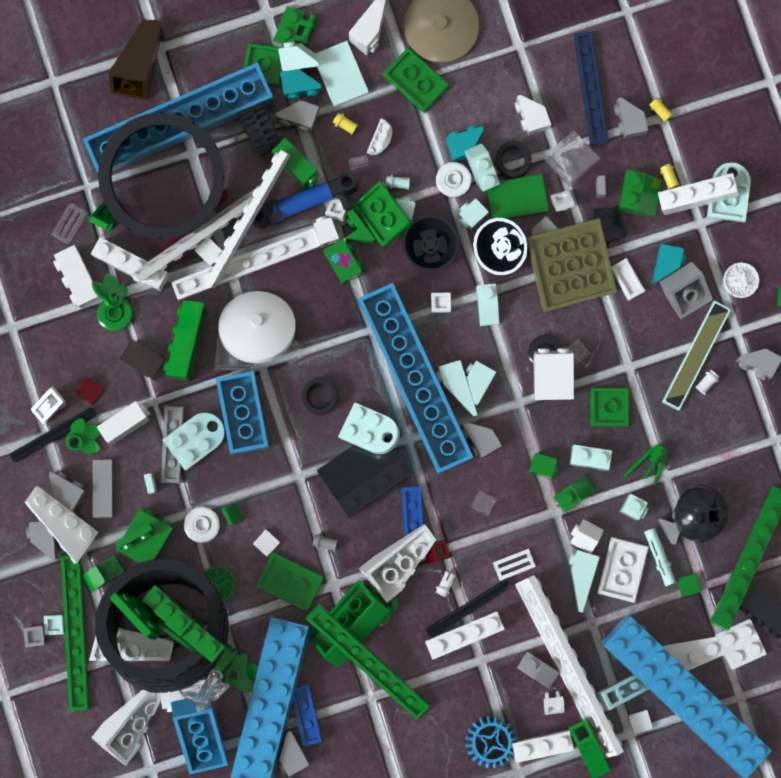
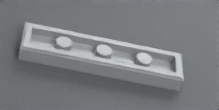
[161,406,184,484]

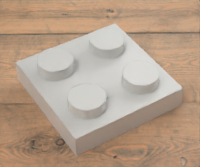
[714,619,766,670]

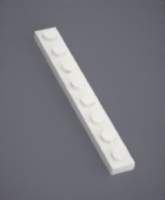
[205,150,291,288]
[130,189,254,283]
[171,228,321,301]

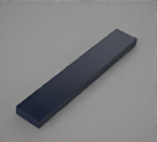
[573,31,609,145]

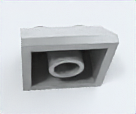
[659,262,713,319]

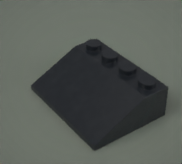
[316,436,412,518]

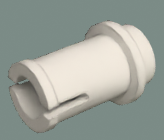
[696,370,719,395]
[436,571,456,597]

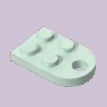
[707,163,751,223]
[338,403,400,454]
[162,413,224,471]

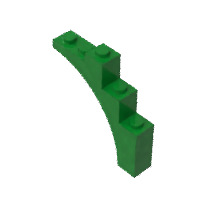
[142,585,226,663]

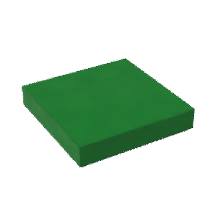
[244,43,282,86]
[590,388,629,427]

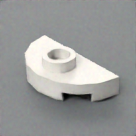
[367,118,392,155]

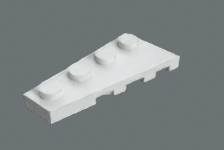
[25,486,98,564]
[89,627,175,661]
[663,637,724,671]

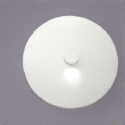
[218,291,296,363]

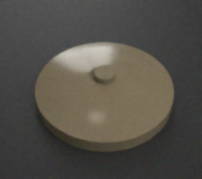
[404,0,479,64]

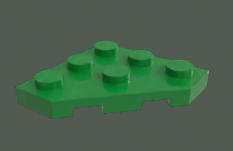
[110,593,160,640]

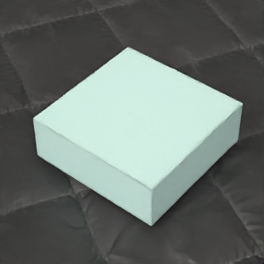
[144,473,157,494]
[44,615,65,635]

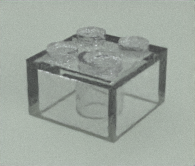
[544,130,599,188]

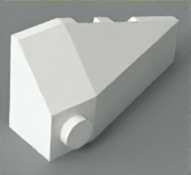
[359,524,436,602]
[91,690,161,766]

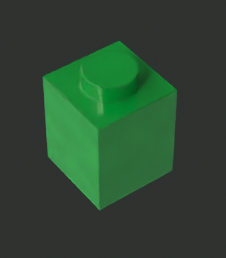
[529,453,559,479]

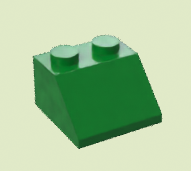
[618,170,662,218]

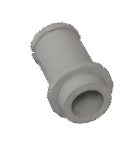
[312,533,338,552]

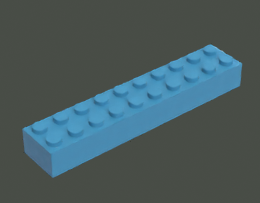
[83,63,274,173]
[358,283,473,474]
[601,615,772,778]
[231,617,312,778]

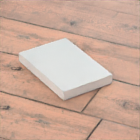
[597,537,649,603]

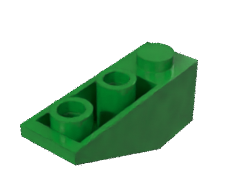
[567,718,610,778]

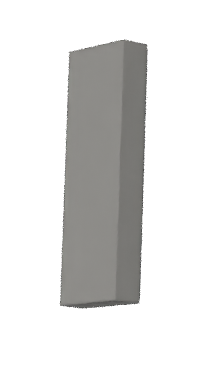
[93,460,113,518]

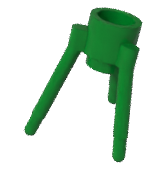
[624,444,669,485]

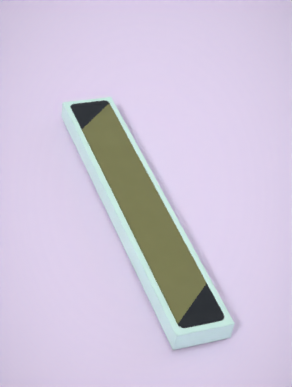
[662,301,731,411]

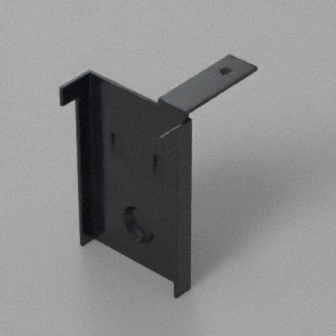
[593,205,628,248]

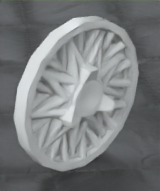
[436,162,471,197]
[723,262,759,298]
[184,507,220,543]

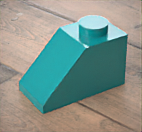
[652,244,686,284]

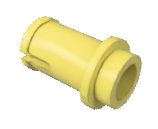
[649,98,673,122]
[333,113,358,135]
[660,164,680,189]

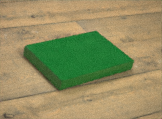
[382,47,449,113]
[487,174,549,219]
[353,181,413,248]
[256,552,325,612]

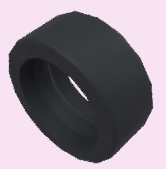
[495,141,532,179]
[301,378,338,415]

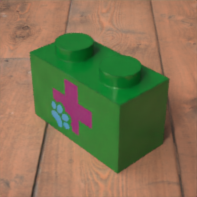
[323,239,364,285]

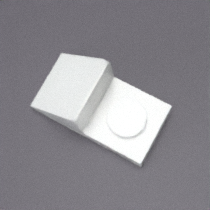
[31,386,66,424]

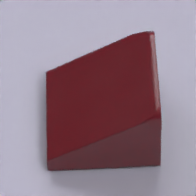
[76,378,104,405]
[426,539,450,564]

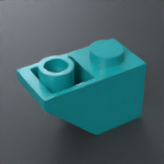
[280,69,322,100]
[446,125,484,162]

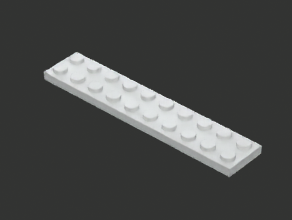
[515,575,624,758]

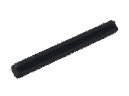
[10,407,96,462]
[426,579,510,637]

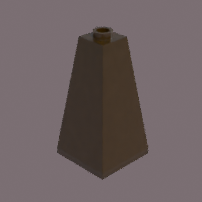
[109,19,163,100]

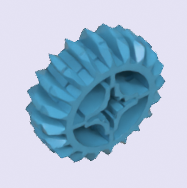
[465,715,518,769]

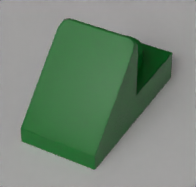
[89,201,124,231]
[346,209,376,244]
[553,475,596,513]
[82,555,125,592]

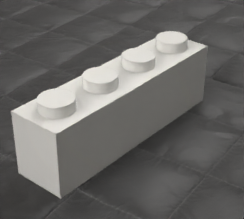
[658,173,739,215]
[91,237,170,292]
[425,611,505,659]

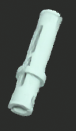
[644,528,677,586]

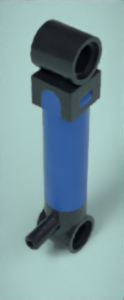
[252,172,358,230]

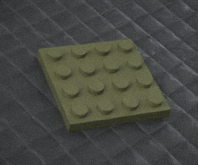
[527,218,617,312]

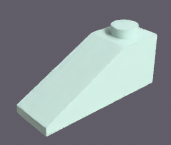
[436,360,477,418]
[568,550,599,613]
[595,675,649,712]

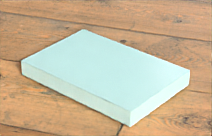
[315,41,369,107]

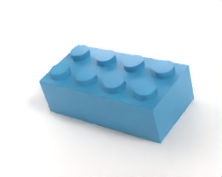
[216,371,269,455]
[171,693,228,774]

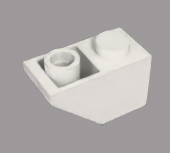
[514,95,551,136]

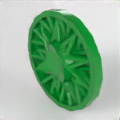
[97,298,133,331]
[204,566,236,602]

